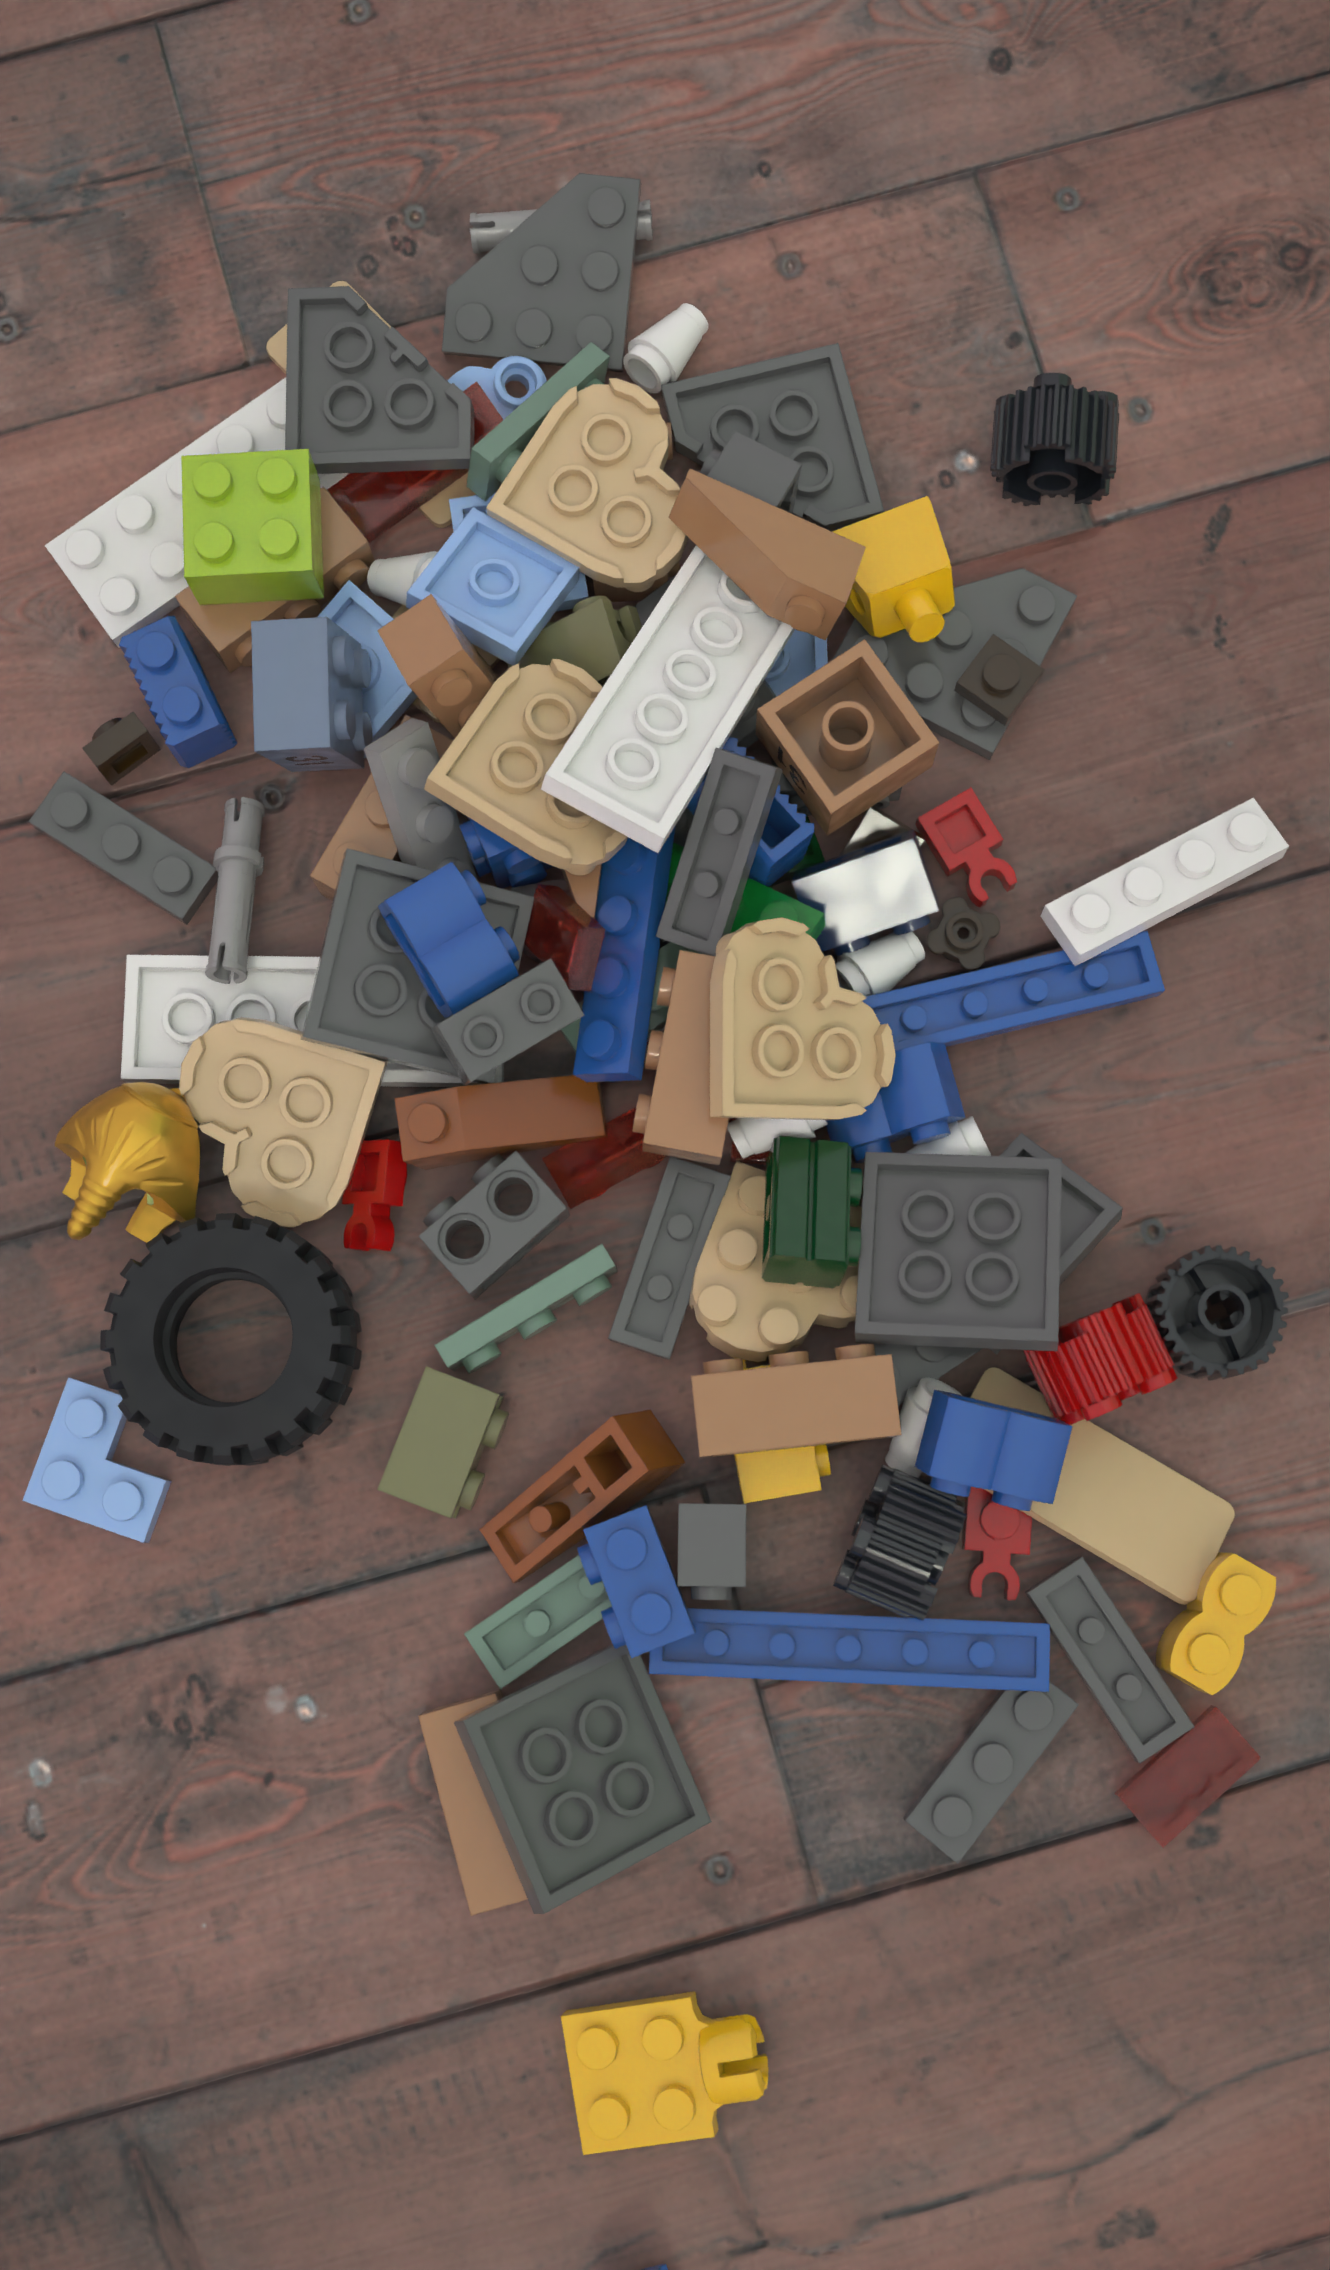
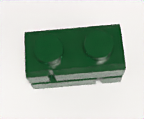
[761,1136,863,1288]

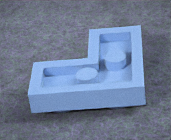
[22,1377,171,1543]

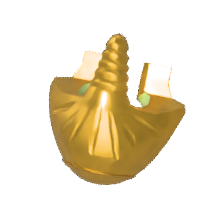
[55,1082,200,1243]

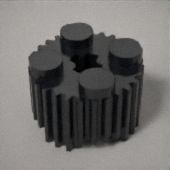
[990,373,1119,506]
[1144,1245,1289,1381]
[833,1465,967,1621]

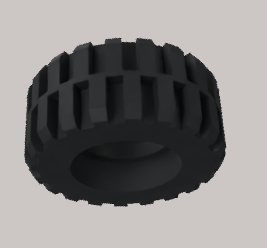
[100,1213,362,1466]

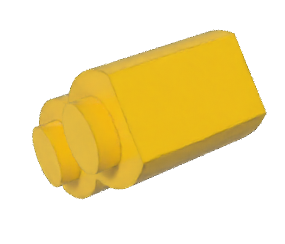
[1156,1552,1276,1695]

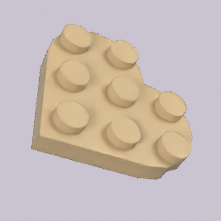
[486,378,689,592]
[424,659,628,876]
[710,917,896,1120]
[179,1017,388,1227]
[689,1161,862,1362]

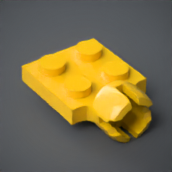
[561,1991,768,2155]

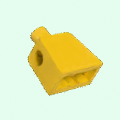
[832,496,955,642]

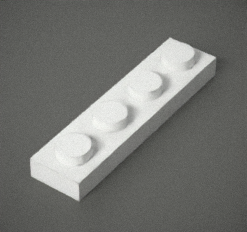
[1040,797,1289,966]

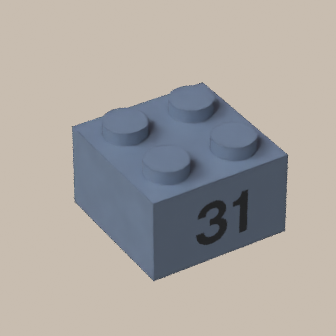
[251,617,372,772]

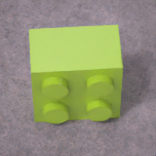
[181,449,324,605]

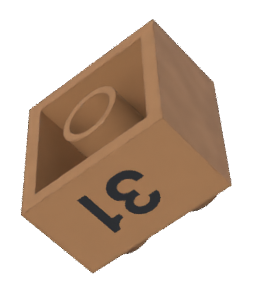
[756,639,939,836]

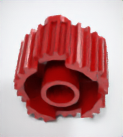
[1023,1293,1178,1425]

